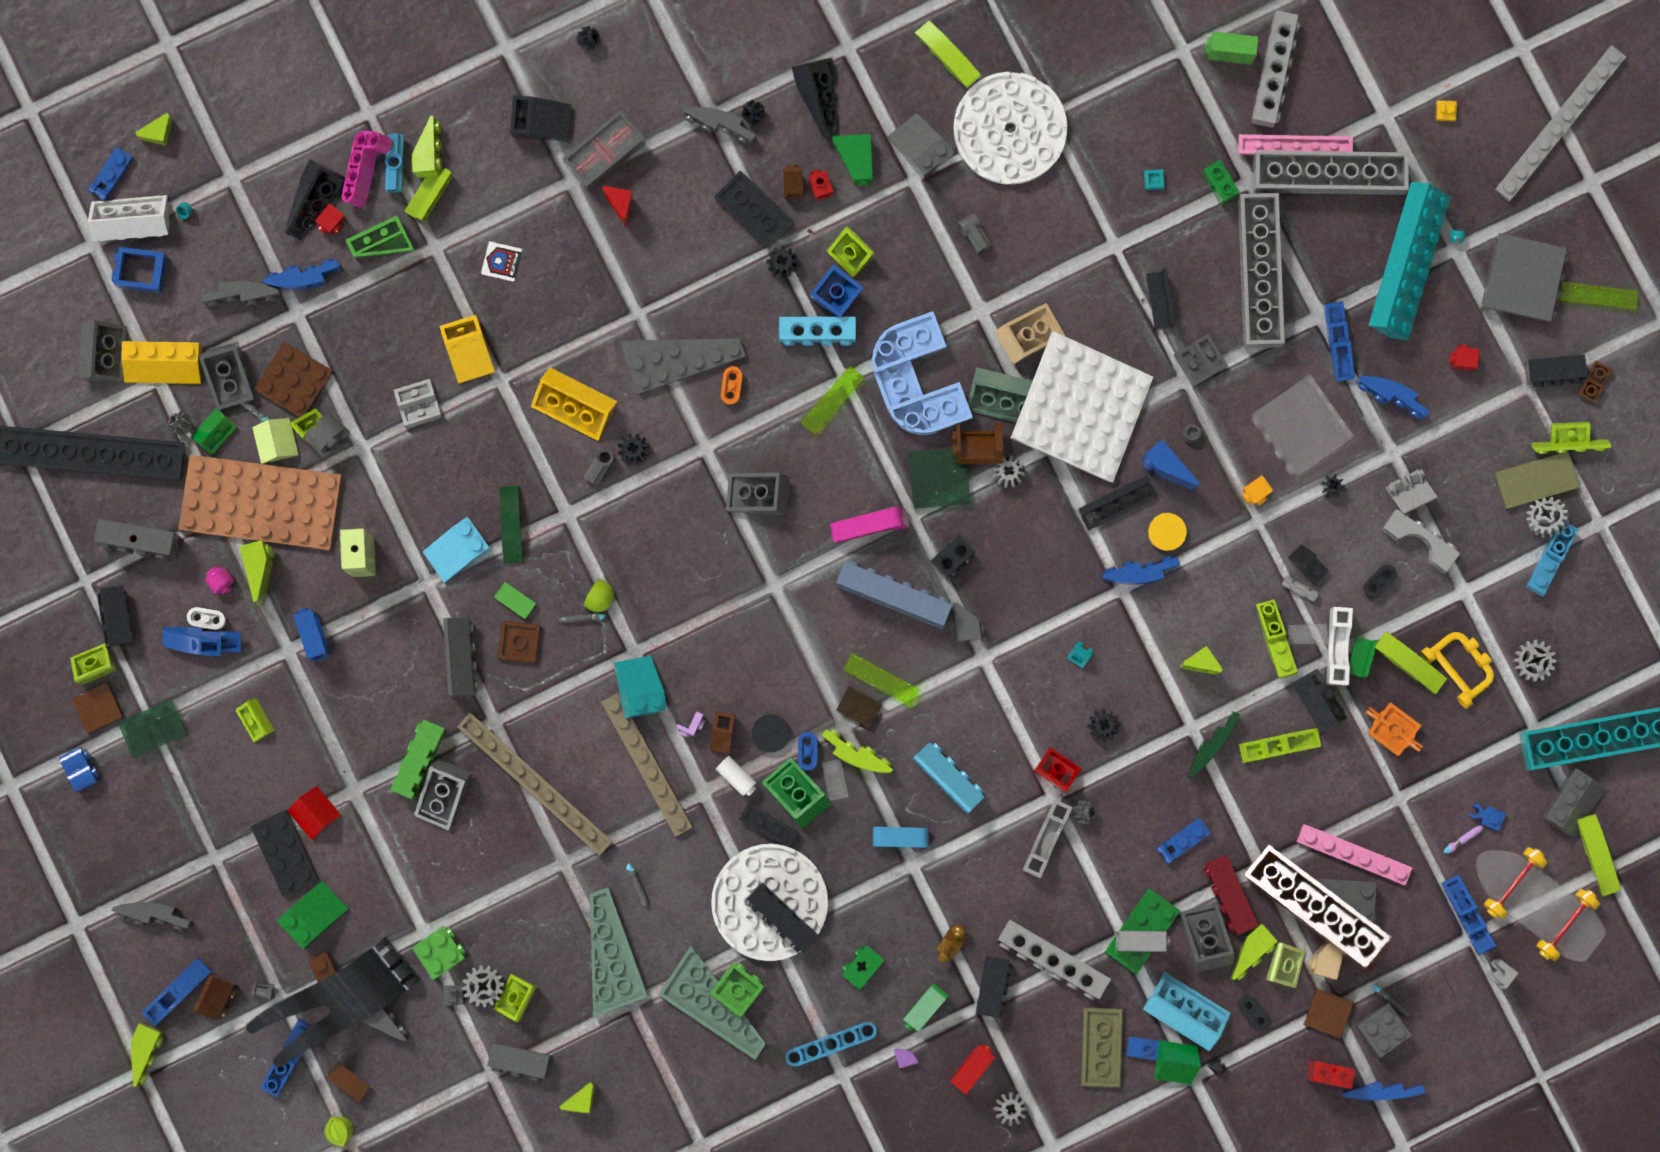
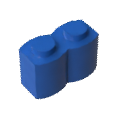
[59,747,100,792]

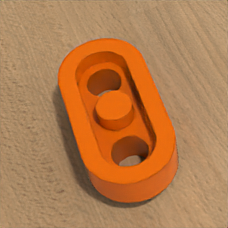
[721,367,742,405]

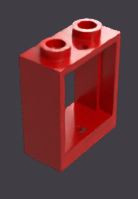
[949,1044,995,1094]
[1306,1060,1355,1089]

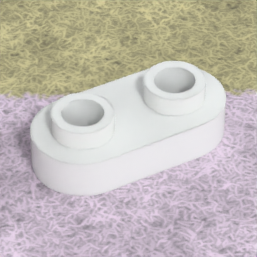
[187,607,226,630]

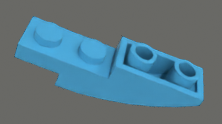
[1526,523,1579,596]

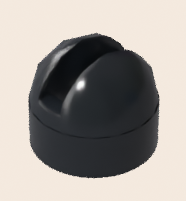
[1208,1059,1225,1076]

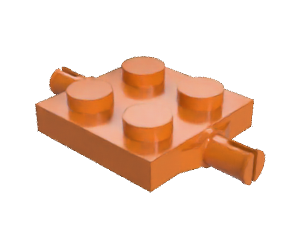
[1365,702,1423,757]

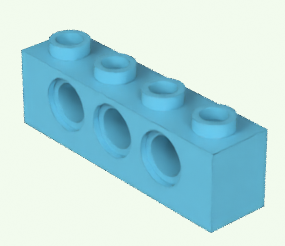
[779,317,856,346]

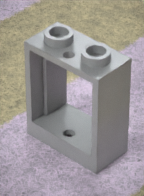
[1116,931,1170,951]

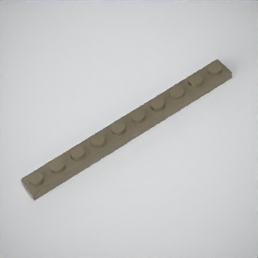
[457,713,613,856]

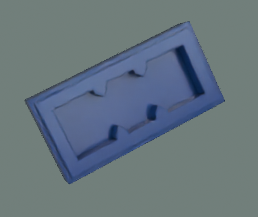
[1126,1036,1159,1060]

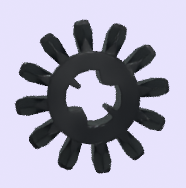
[766,246,799,279]
[617,433,650,465]
[1087,709,1120,742]

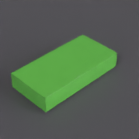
[494,582,537,620]

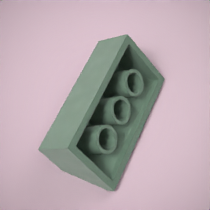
[968,367,1033,423]

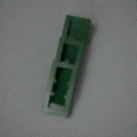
[1187,711,1240,778]

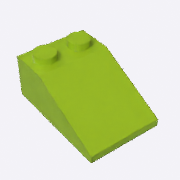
[239,540,274,606]

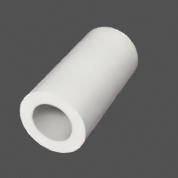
[716,756,756,796]

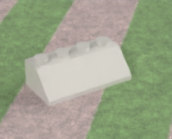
[88,195,170,242]

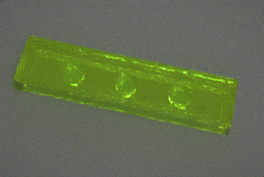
[1559,282,1638,310]
[800,365,865,435]
[843,653,920,707]

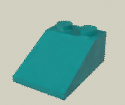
[614,656,668,719]

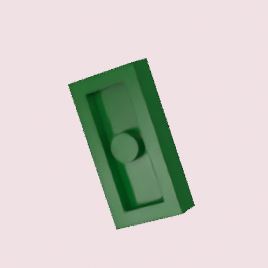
[191,409,237,455]
[1349,636,1378,679]

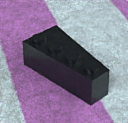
[746,882,819,953]

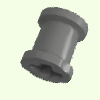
[251,981,275,1001]

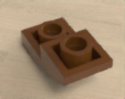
[1578,360,1612,403]
[326,1062,370,1102]

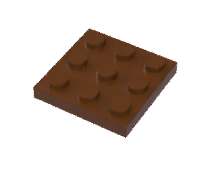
[254,341,334,417]

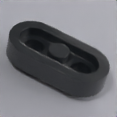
[1363,565,1397,598]
[1238,995,1270,1031]

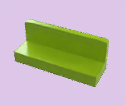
[405,168,453,224]

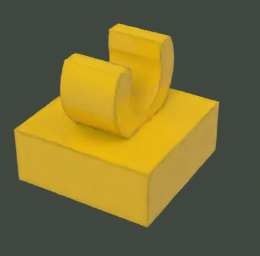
[1436,101,1457,122]

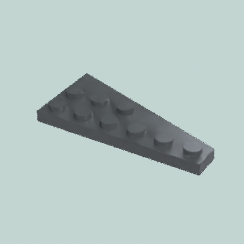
[620,338,746,395]

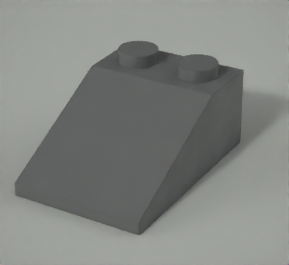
[888,113,954,180]
[199,341,254,410]
[726,473,790,515]
[414,758,473,831]
[1315,879,1376,922]
[1180,903,1234,973]

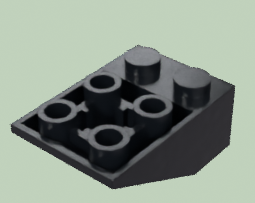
[510,95,572,142]

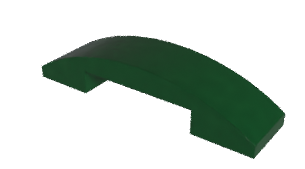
[500,486,523,563]

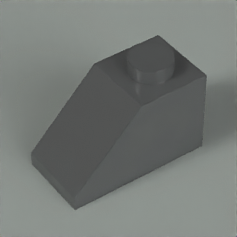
[953,603,984,643]

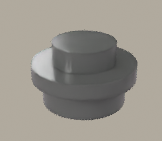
[1182,424,1202,443]

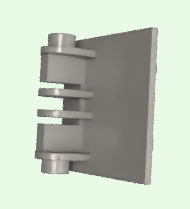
[1385,469,1438,515]

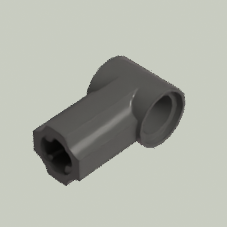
[957,213,991,254]
[583,449,615,487]

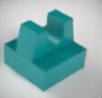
[1067,641,1093,669]

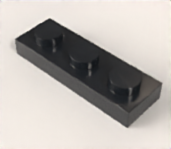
[739,803,799,848]

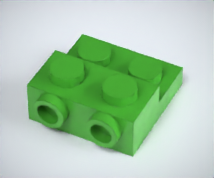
[412,926,466,980]
[709,963,764,1018]

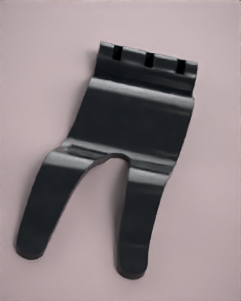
[246,936,420,1067]

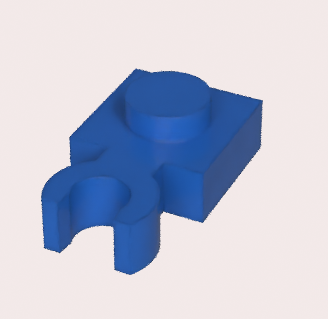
[1468,804,1506,831]

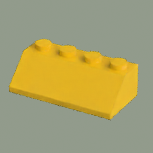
[121,341,203,384]
[531,367,617,441]

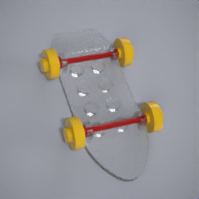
[1476,847,1606,962]

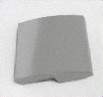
[394,379,442,429]

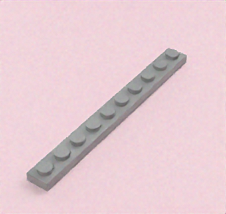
[1494,45,1626,202]

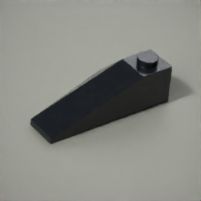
[791,57,838,138]
[284,159,346,240]

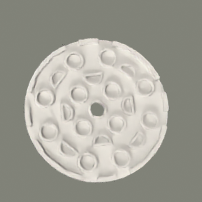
[954,72,1067,185]
[711,844,828,961]

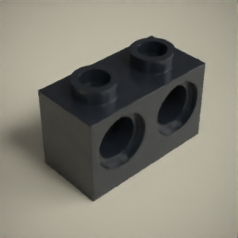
[931,535,975,579]

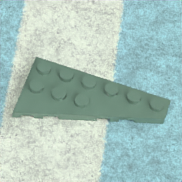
[590,887,648,1017]
[658,946,766,1059]

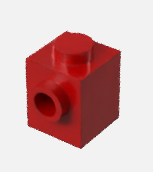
[808,169,833,201]
[315,203,347,236]
[1449,345,1479,371]

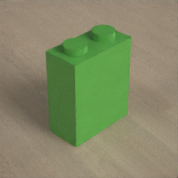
[1204,31,1258,65]

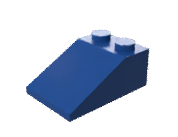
[1141,440,1200,491]

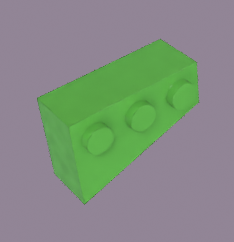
[346,216,415,258]

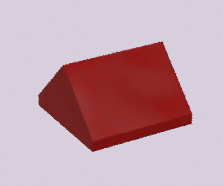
[602,186,634,227]
[1033,747,1082,793]
[287,786,341,840]

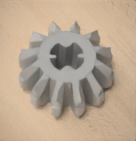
[992,456,1025,488]
[994,1092,1028,1126]

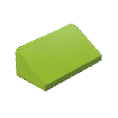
[235,698,274,743]

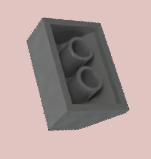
[78,320,127,383]
[1542,768,1605,839]

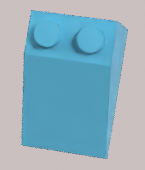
[423,516,491,583]

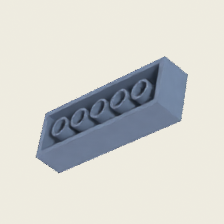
[836,560,952,630]

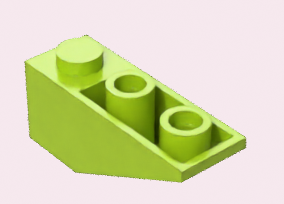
[412,116,442,178]
[1230,924,1277,980]
[131,1023,164,1087]

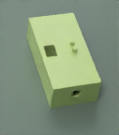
[340,529,376,577]

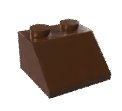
[193,975,238,1021]

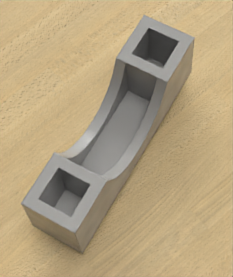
[1381,509,1460,574]
[1022,799,1073,878]

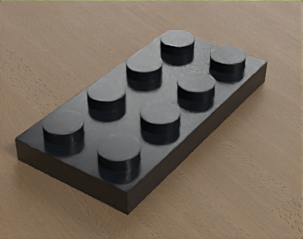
[714,170,795,250]
[250,810,319,897]

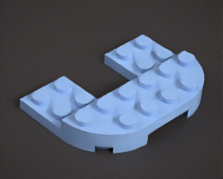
[872,311,973,435]

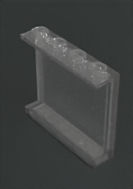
[1251,374,1354,477]

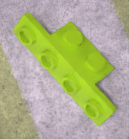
[1531,422,1611,454]

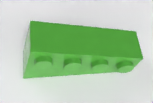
[390,720,447,800]

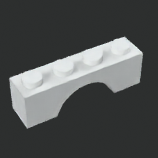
[1326,607,1353,687]

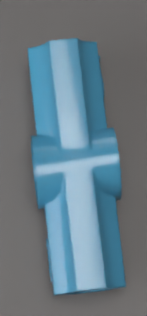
[385,133,404,193]

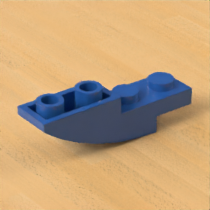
[263,259,342,290]
[1355,376,1429,420]
[1101,556,1180,585]
[163,627,241,656]
[141,957,212,1027]
[260,1018,313,1097]

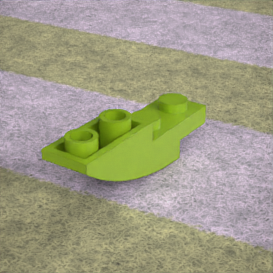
[1256,599,1298,679]
[822,729,893,773]

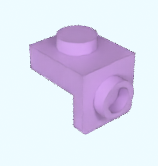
[676,711,706,738]

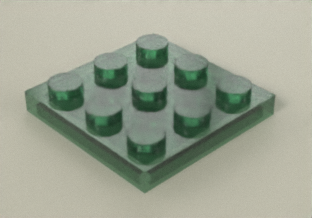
[908,448,971,510]

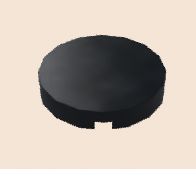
[752,714,790,753]

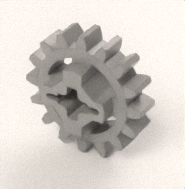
[1526,497,1569,538]
[1513,640,1557,682]
[462,965,504,1008]

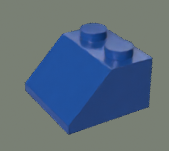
[810,264,864,318]

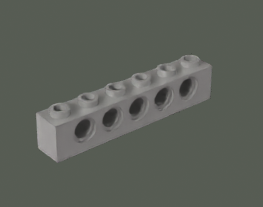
[1251,10,1300,128]
[997,920,1111,1000]

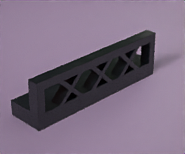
[1078,475,1156,531]

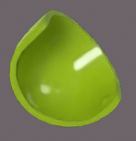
[583,578,614,612]

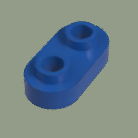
[798,732,817,771]

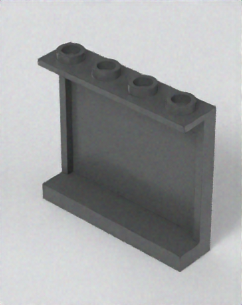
[1480,233,1568,325]

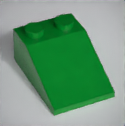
[761,757,831,829]
[277,881,349,949]

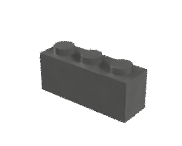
[487,1043,551,1081]

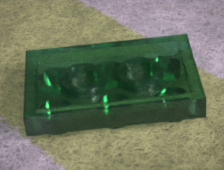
[118,700,187,758]

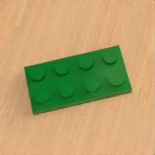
[1104,888,1181,974]

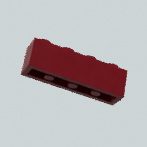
[1203,854,1259,935]

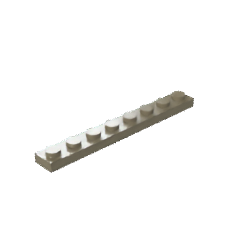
[601,693,693,837]

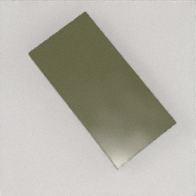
[1494,451,1580,510]
[1081,1007,1123,1088]

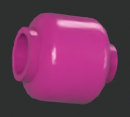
[205,566,234,595]

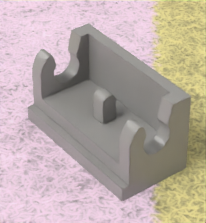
[1486,960,1518,989]

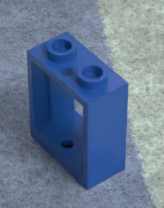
[111,247,168,293]
[293,607,331,662]

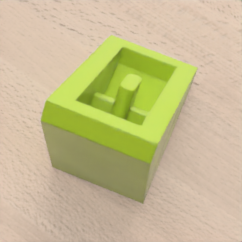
[135,113,173,146]
[290,408,323,442]

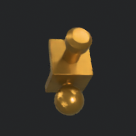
[936,924,967,963]

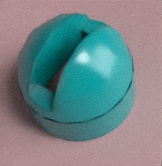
[176,202,193,219]
[1450,230,1466,244]

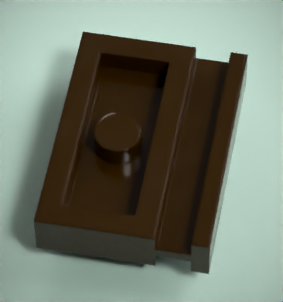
[836,686,883,729]

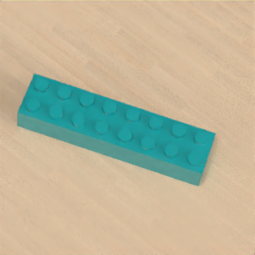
[1368,182,1451,340]
[1519,707,1660,771]

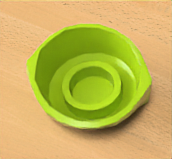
[324,1116,354,1147]

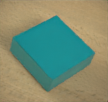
[1144,169,1164,190]

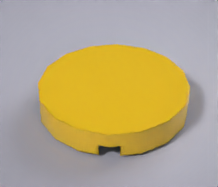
[1148,513,1187,551]

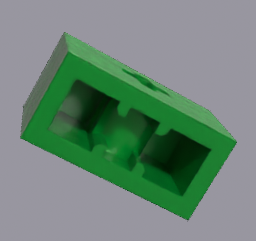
[1201,160,1240,206]
[841,945,884,990]

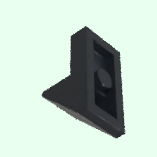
[1288,544,1329,585]

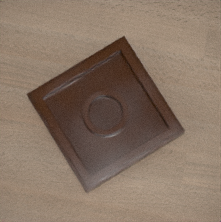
[498,621,541,663]
[72,682,124,734]
[1303,988,1354,1039]

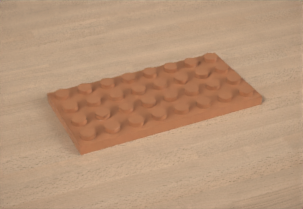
[178,455,342,551]

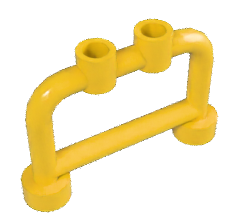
[1420,632,1494,709]

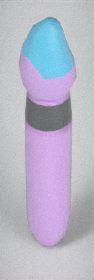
[1444,825,1484,854]

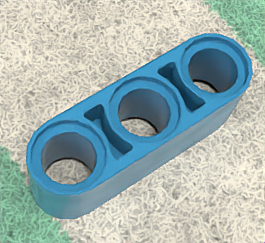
[873,827,929,848]

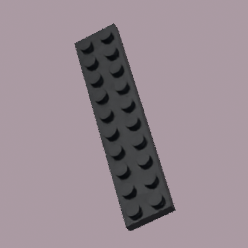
[0,425,185,481]

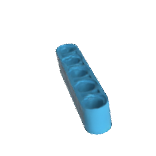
[786,1022,877,1067]

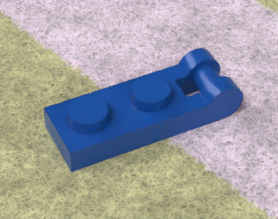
[88,147,133,201]
[1156,818,1211,864]

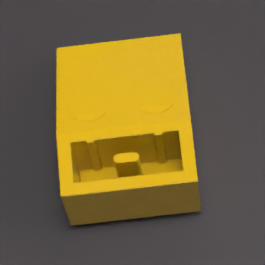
[439,315,495,384]

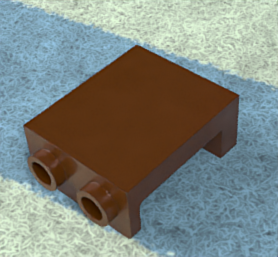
[952,423,1003,464]

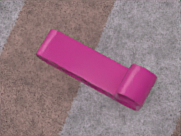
[342,131,392,208]
[830,507,909,543]

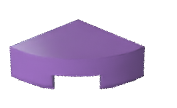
[894,1049,918,1068]

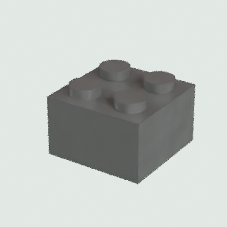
[1354,1003,1412,1058]

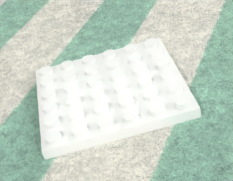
[1011,332,1153,483]

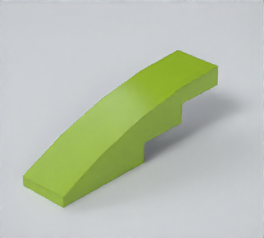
[915,21,981,88]
[1375,631,1447,694]
[1239,728,1322,763]
[1577,814,1621,896]

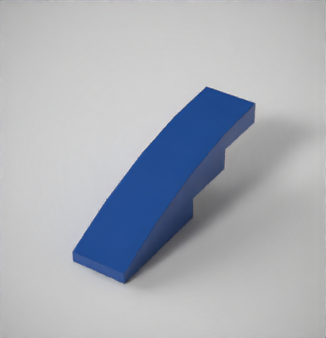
[1323,301,1355,382]
[1441,875,1496,956]
[1341,1081,1425,1100]

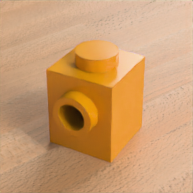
[1241,475,1273,506]

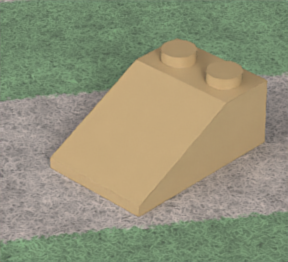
[994,303,1065,365]
[1307,940,1343,980]

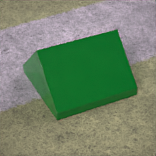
[1154,1040,1201,1085]

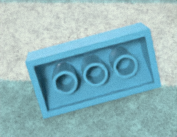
[913,742,984,814]
[1143,972,1231,1051]

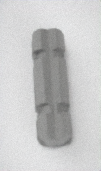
[1282,577,1319,602]

